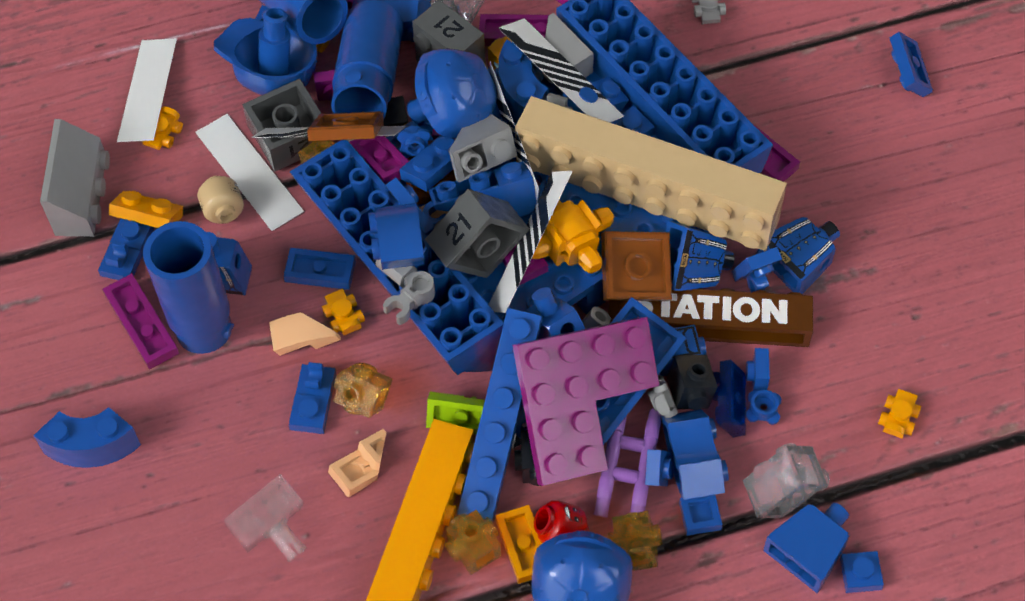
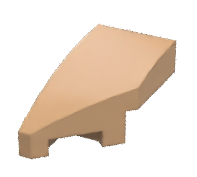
[269,312,341,356]
[328,429,386,498]

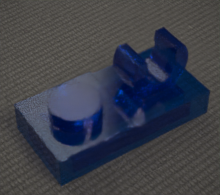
[713,359,746,438]

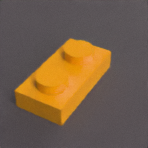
[109,191,183,228]
[495,505,542,584]

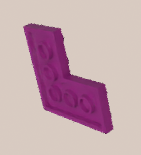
[513,317,659,486]

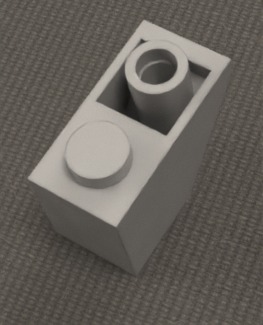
[449,114,517,182]

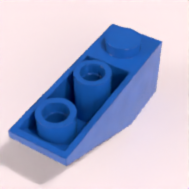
[428,161,537,216]

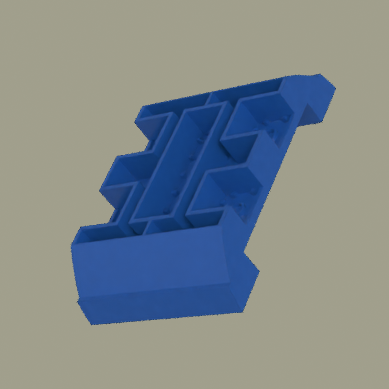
[290,0,773,375]

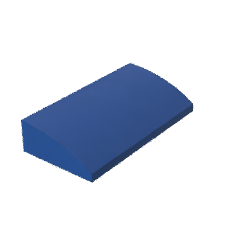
[596,297,687,445]

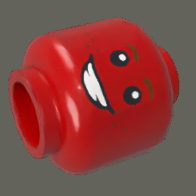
[534,500,589,543]

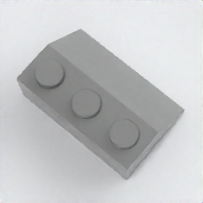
[40,119,110,237]

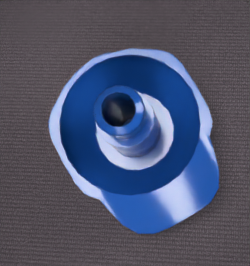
[214,8,318,95]
[407,48,501,139]
[531,531,633,601]

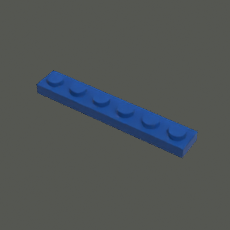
[457,308,544,523]

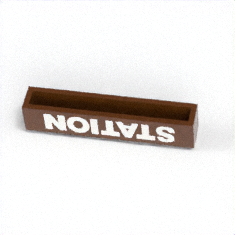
[608,288,813,347]

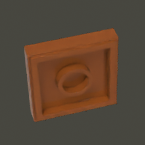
[307,111,384,141]
[601,231,672,301]

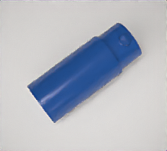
[259,0,348,44]
[331,0,403,118]
[143,221,234,354]

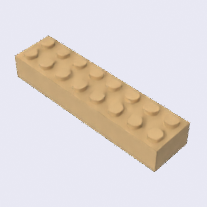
[515,96,787,251]

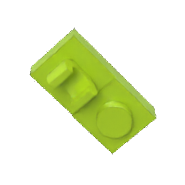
[426,391,485,435]

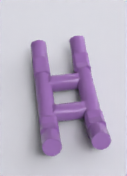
[594,408,663,524]

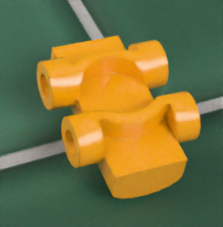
[142,106,183,150]
[321,288,365,336]
[878,389,922,439]

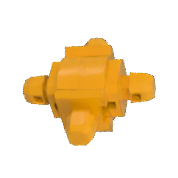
[531,199,614,274]

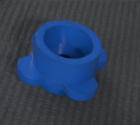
[397,126,430,158]
[746,390,782,425]

